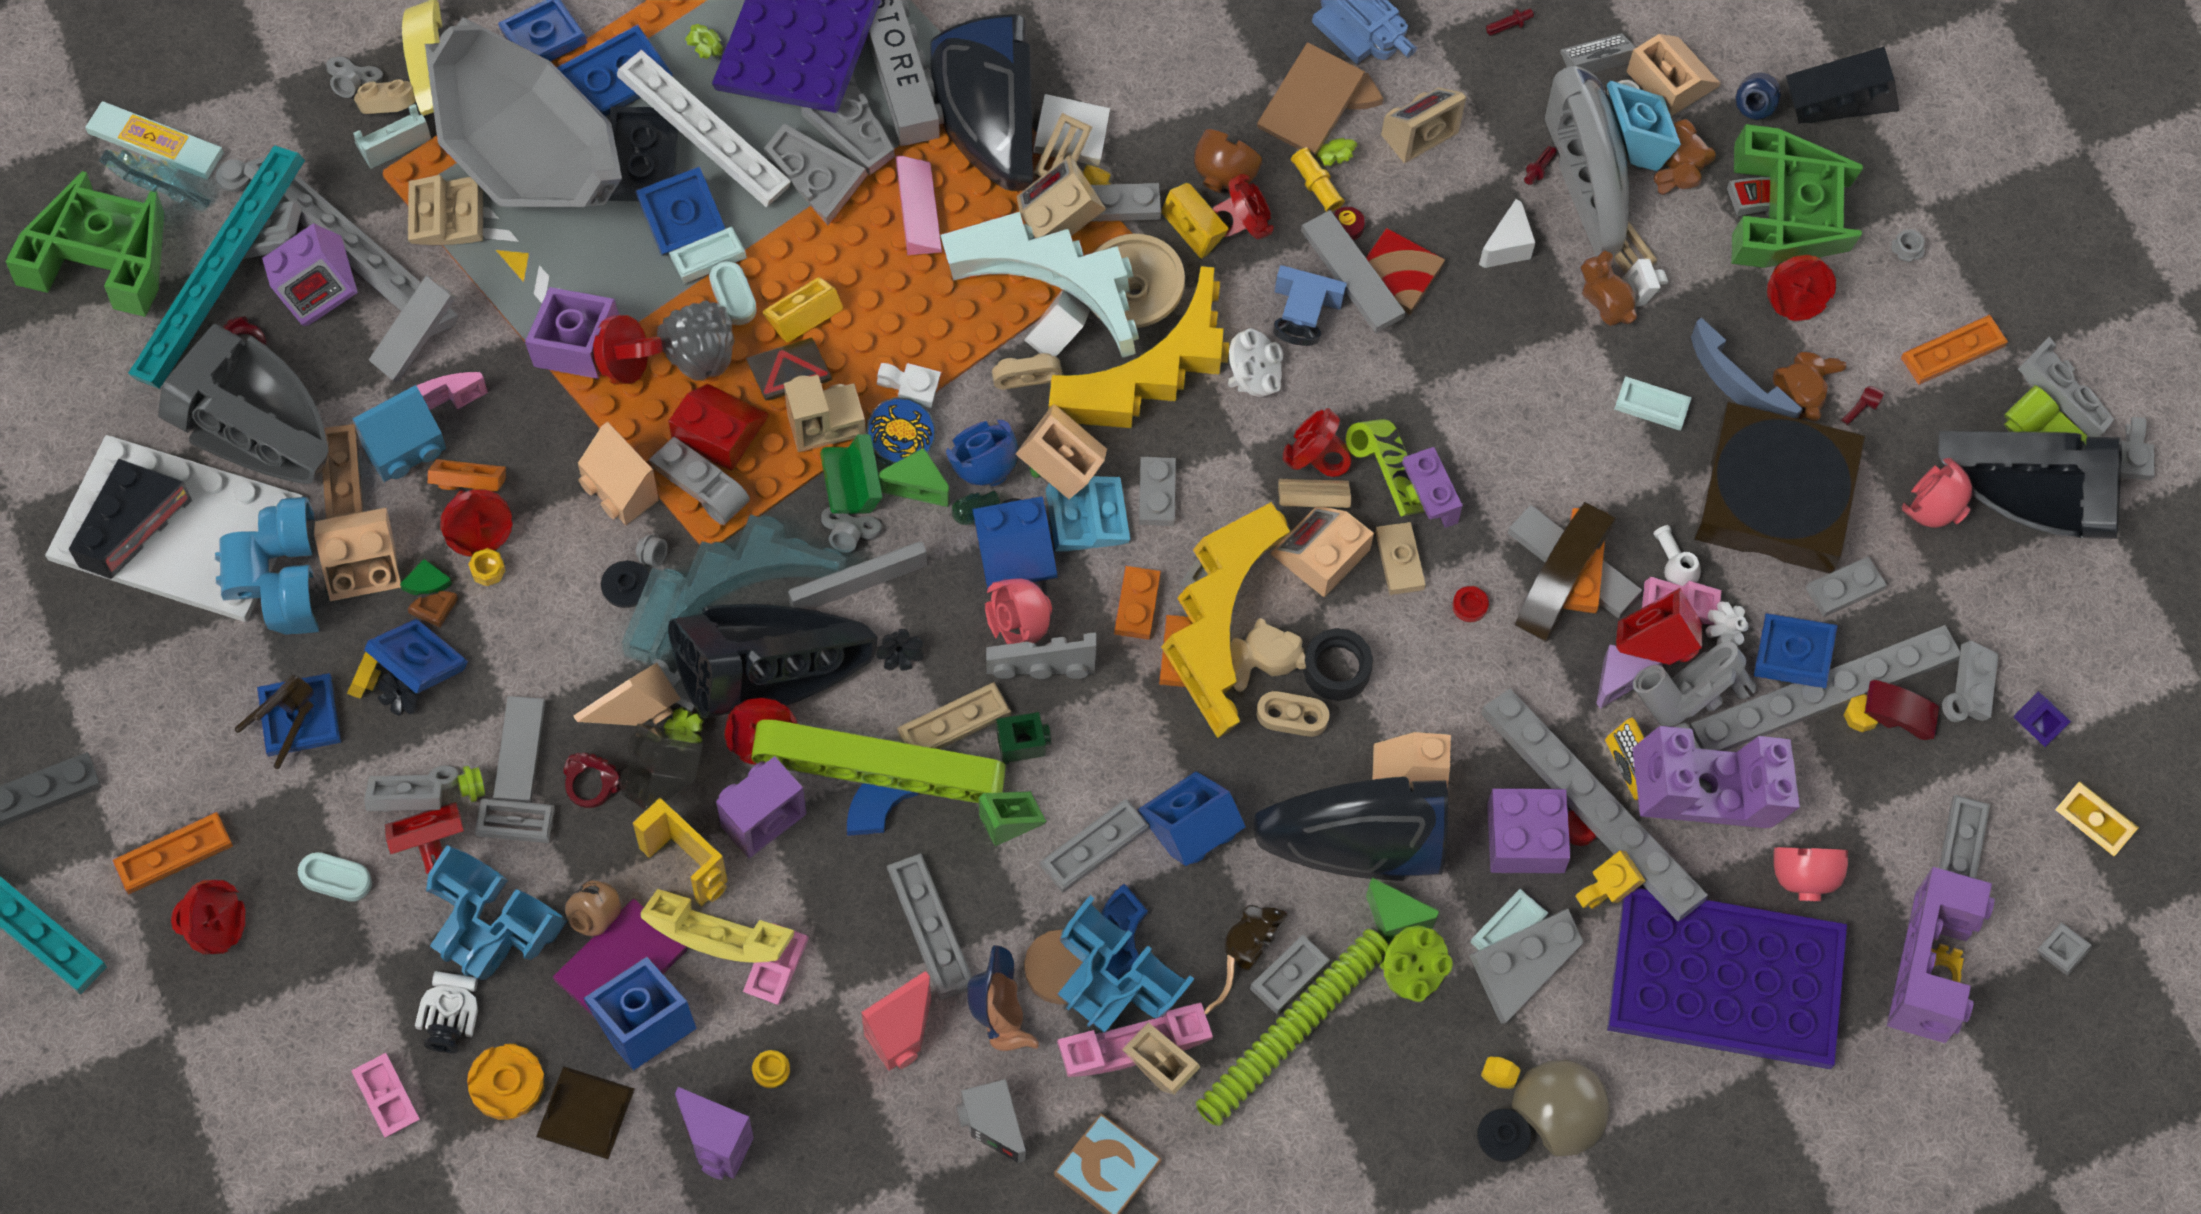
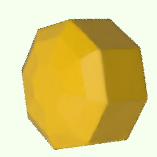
[468,548,506,586]
[1844,694,1878,732]
[1481,1057,1521,1089]

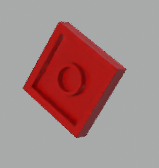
[384,802,464,874]

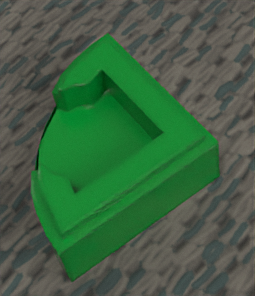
[400,559,452,595]

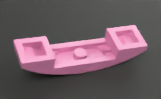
[1057,1002,1213,1077]

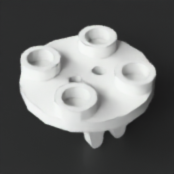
[1228,328,1283,397]

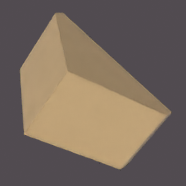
[1122,1022,1201,1095]

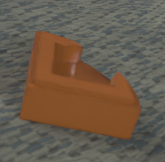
[407,591,458,628]

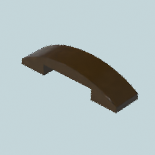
[1515,502,1617,643]

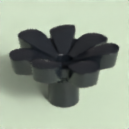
[876,629,924,671]
[376,672,419,716]

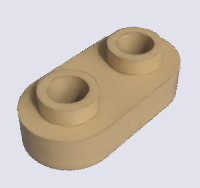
[354,79,416,114]
[992,353,1062,390]
[1256,691,1329,737]

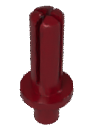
[1486,8,1534,36]
[1524,146,1557,185]

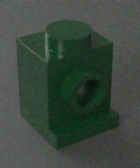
[996,712,1052,765]

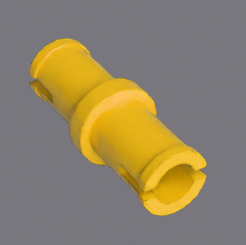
[1291,147,1345,212]

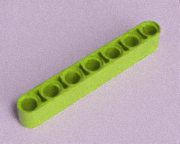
[752,720,1006,803]

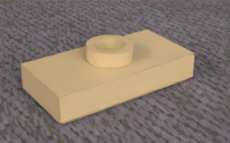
[1375,522,1426,595]

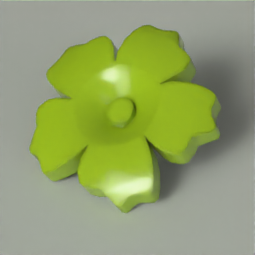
[685,24,724,60]
[1316,138,1357,166]
[663,707,704,752]

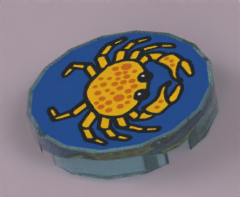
[866,397,935,466]

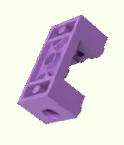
[1632,726,1800,828]
[1887,867,1994,1043]

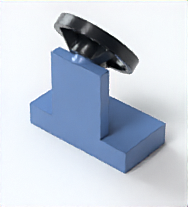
[1273,265,1347,346]

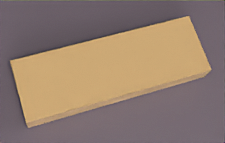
[897,682,1011,749]

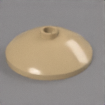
[1091,234,1185,328]

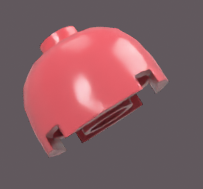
[1902,458,1972,528]
[985,578,1052,644]
[1774,847,1848,901]

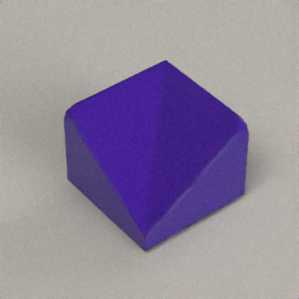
[2014,691,2071,747]

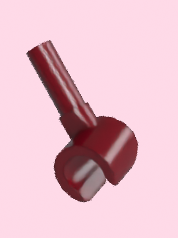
[1841,386,1885,425]

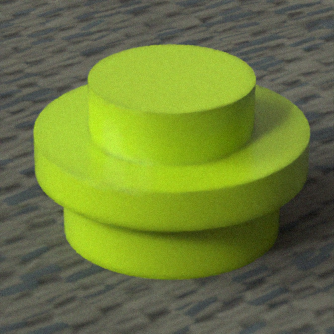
[457,766,485,803]

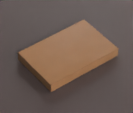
[1257,42,1365,158]

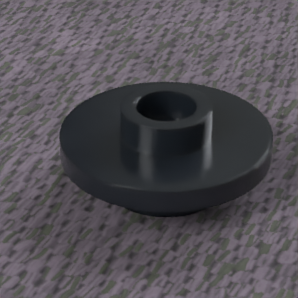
[601,560,651,608]
[1477,1109,1531,1162]

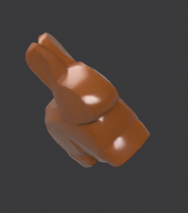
[1653,119,1716,195]
[1581,251,1637,326]
[1773,352,1847,422]

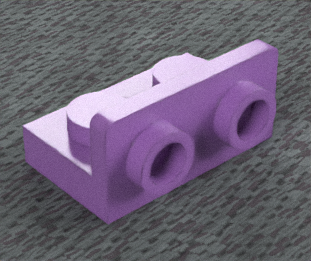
[1402,447,1463,528]

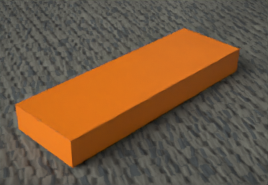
[1901,315,2008,385]
[112,812,233,895]

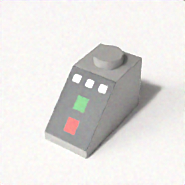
[956,1079,1026,1163]

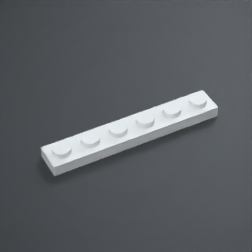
[617,50,791,208]

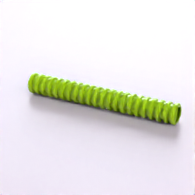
[1195,928,1389,1126]

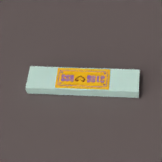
[85,101,224,180]

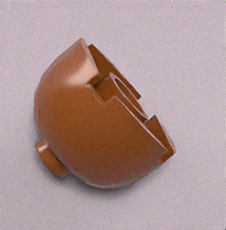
[1194,129,1263,193]

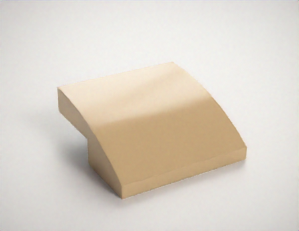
[408,175,483,245]

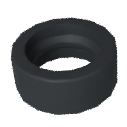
[1303,628,1373,701]

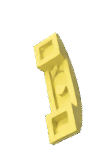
[402,0,442,116]
[641,889,794,963]

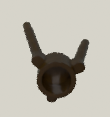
[235,675,314,769]

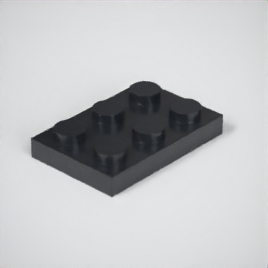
[608,106,678,201]

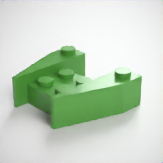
[1731,124,1863,268]
[6,171,164,317]

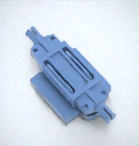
[1312,0,1417,64]

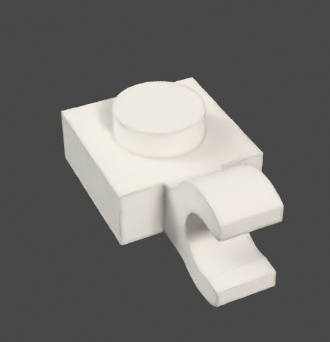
[877,363,941,408]

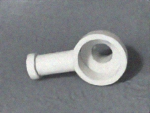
[1653,525,1701,586]

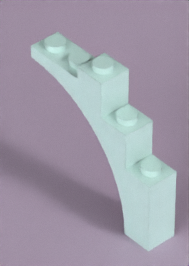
[940,212,1139,358]

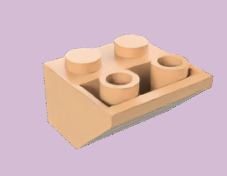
[1627,34,1720,116]
[1016,404,1107,499]
[314,508,401,601]

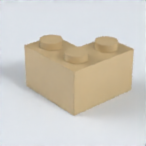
[784,375,866,452]

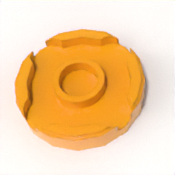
[467,1044,544,1120]

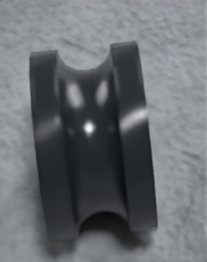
[423,1024,462,1054]

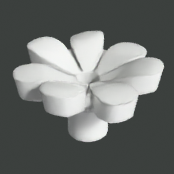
[1706,601,1749,646]

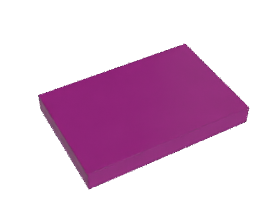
[553,898,687,1018]

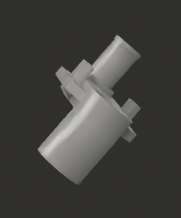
[1633,642,1757,727]

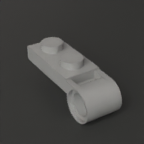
[649,437,750,525]

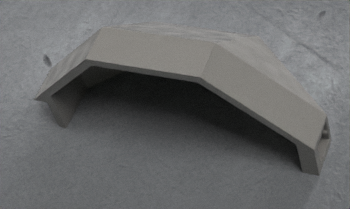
[425,17,622,207]

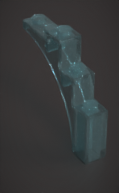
[622,515,848,665]

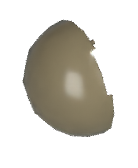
[1512,1059,1610,1156]

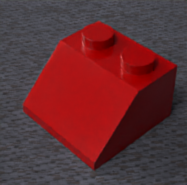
[668,384,768,471]
[1616,588,1702,665]

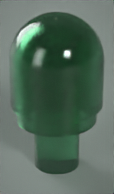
[951,490,1000,525]

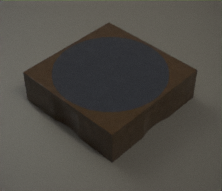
[1694,402,1865,574]

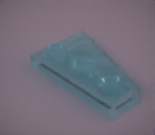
[99,149,211,212]

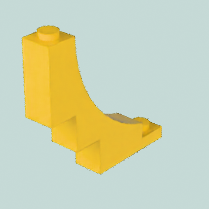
[1161,502,1290,738]

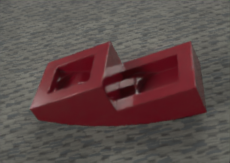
[1864,680,1939,740]

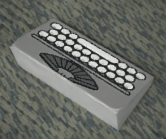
[1560,33,1635,73]

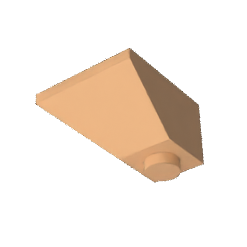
[573,663,681,726]
[1372,732,1451,789]

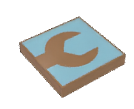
[1054,1114,1162,1214]

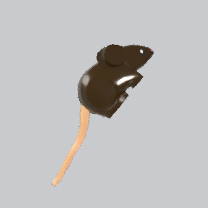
[1204,905,1288,1014]

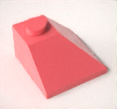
[861,971,931,1071]

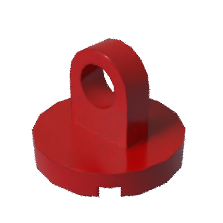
[1212,174,1274,240]
[1767,255,1836,321]
[593,315,664,385]
[1282,408,1351,477]
[440,489,513,557]
[724,698,797,765]
[171,880,246,954]

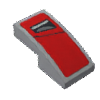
[1727,177,1770,216]

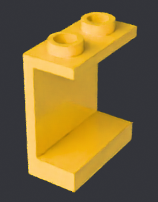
[633,798,728,906]

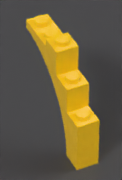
[1049,266,1229,428]

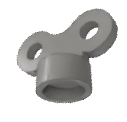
[326,57,383,98]
[821,507,882,553]

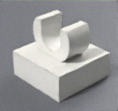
[1622,259,1668,307]

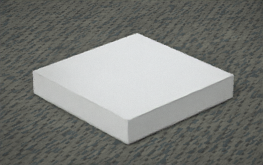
[1033,94,1110,167]

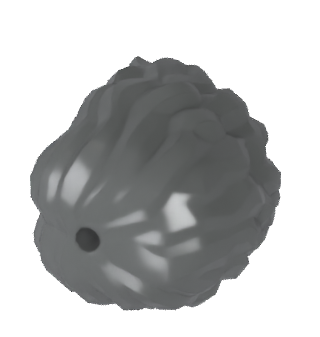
[657,301,735,381]

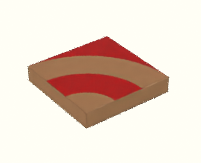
[1366,228,1445,315]

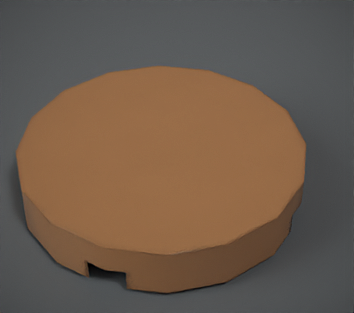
[1024,929,1083,1005]

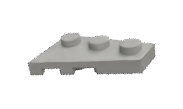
[801,74,895,176]
[764,124,867,225]
[2018,336,2114,437]
[986,632,1096,679]
[1469,909,1584,1024]

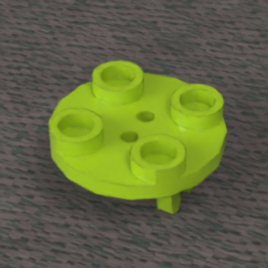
[1379,925,1453,1002]

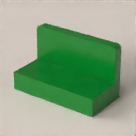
[820,434,882,514]

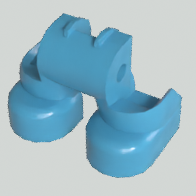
[215,497,319,635]
[426,845,568,980]
[1057,895,1194,1033]

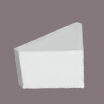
[1479,199,1535,268]
[1024,290,1090,357]

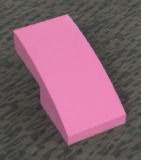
[417,372,488,410]
[1642,577,1721,625]
[743,923,809,1005]
[351,1053,420,1138]

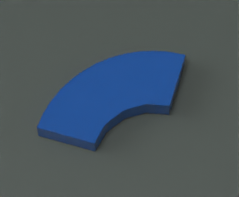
[847,783,918,836]
[1101,884,1148,980]

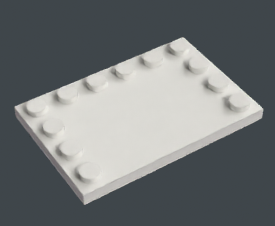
[45,435,303,622]

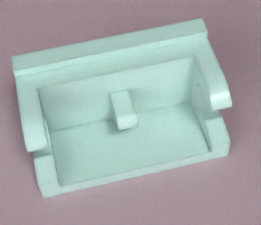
[353,104,431,169]

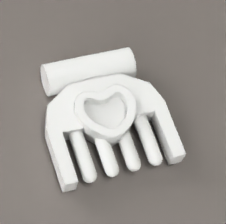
[415,971,478,1037]

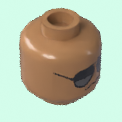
[565,880,621,937]

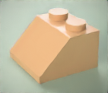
[578,422,659,525]

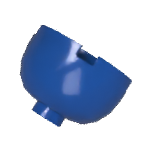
[946,420,1019,486]

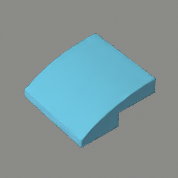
[1046,476,1130,551]

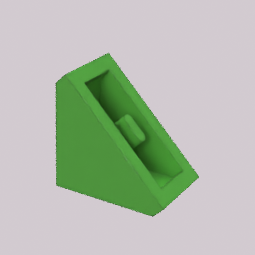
[879,448,950,507]
[979,791,1046,846]
[1366,878,1439,942]

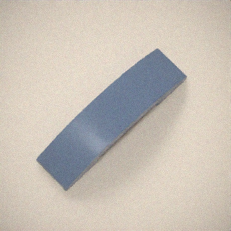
[1691,318,1802,419]

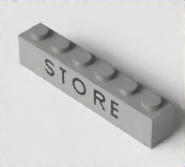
[866,0,944,147]

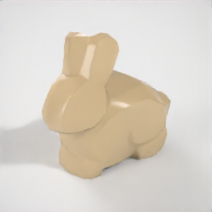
[1230,618,1306,692]

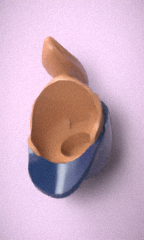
[967,945,1039,1051]

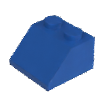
[973,496,1058,590]
[1137,771,1246,866]
[584,957,697,1071]

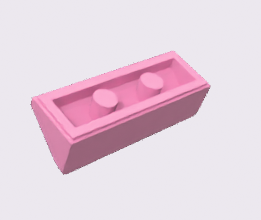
[896,156,941,255]

